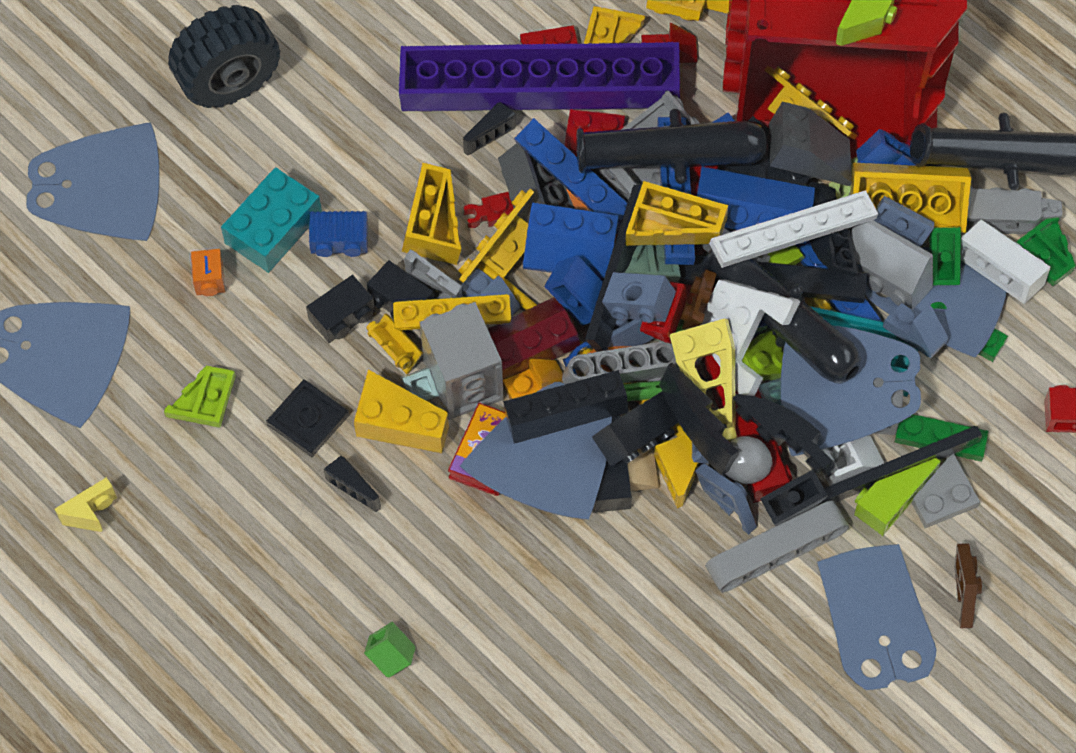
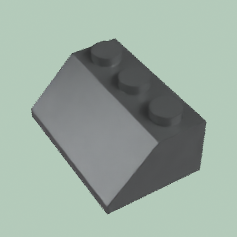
[498,143,575,224]

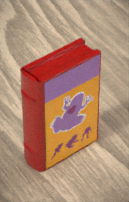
[448,403,506,496]

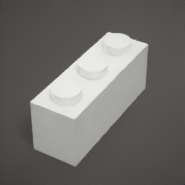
[960,220,1050,304]

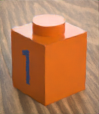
[191,249,225,296]

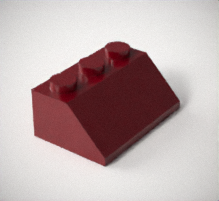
[488,297,580,380]

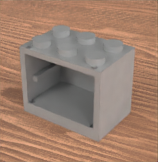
[420,302,503,420]

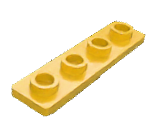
[646,0,729,21]
[765,66,858,139]
[458,188,534,283]
[393,294,511,330]

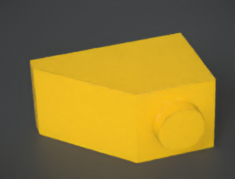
[654,434,699,508]

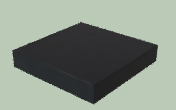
[266,379,350,457]

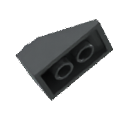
[769,101,852,186]

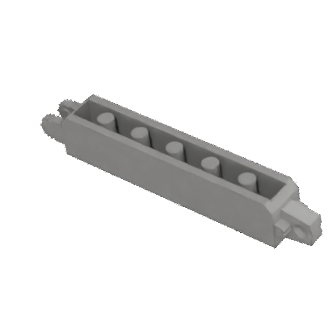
[848,187,1062,234]

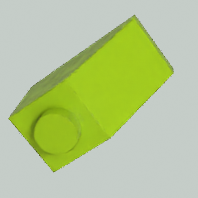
[836,0,897,46]

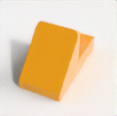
[503,359,563,399]

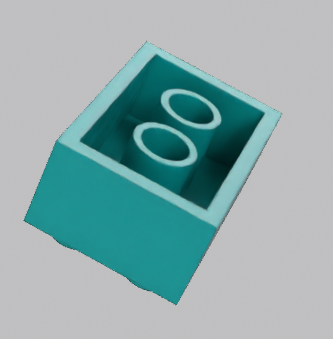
[221,167,322,273]

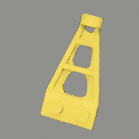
[670,318,737,442]

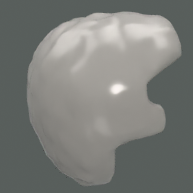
[724,436,773,484]

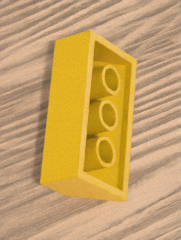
[850,163,971,233]

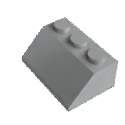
[851,220,933,310]

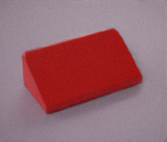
[640,282,687,344]

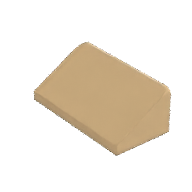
[627,447,659,491]

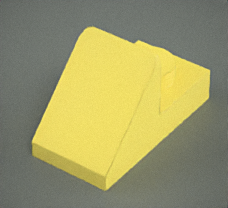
[55,477,117,532]

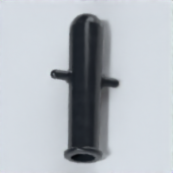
[576,109,766,184]
[910,112,1076,190]
[703,249,862,384]

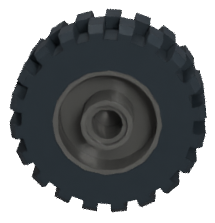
[168,5,280,108]

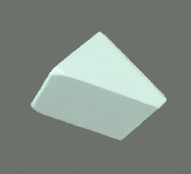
[400,367,439,401]

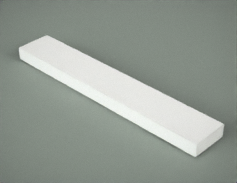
[709,190,879,268]

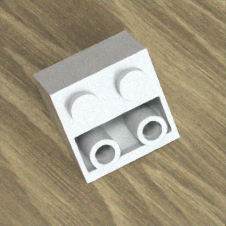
[822,435,884,486]

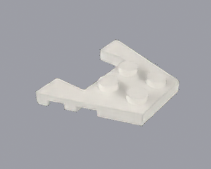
[701,280,800,396]

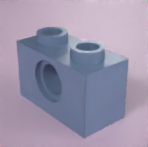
[602,272,676,323]

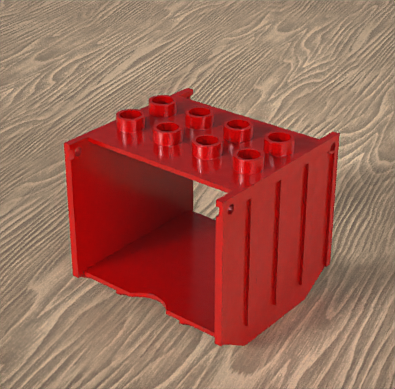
[722,0,967,159]

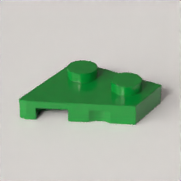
[1016,218,1076,287]

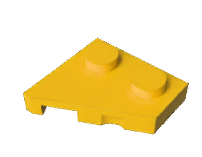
[584,6,645,44]

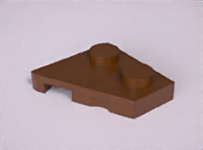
[680,270,716,330]
[954,543,982,628]

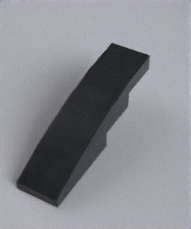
[659,363,739,475]

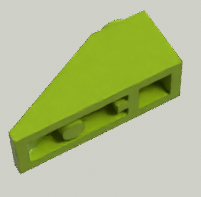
[854,458,941,536]

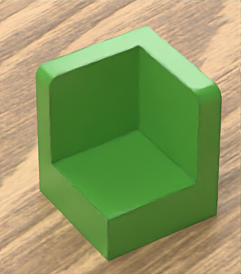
[364,621,415,678]

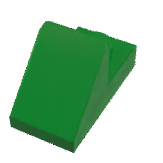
[930,226,961,286]

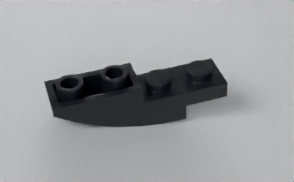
[808,181,858,277]
[733,394,837,477]

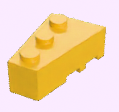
[401,163,461,265]
[626,181,728,246]
[354,369,449,453]

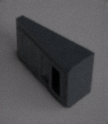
[463,102,516,155]
[324,455,381,512]

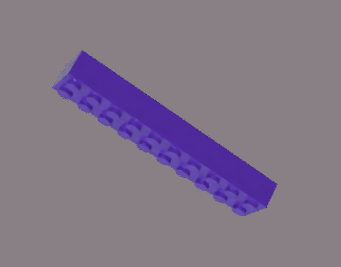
[399,42,680,111]

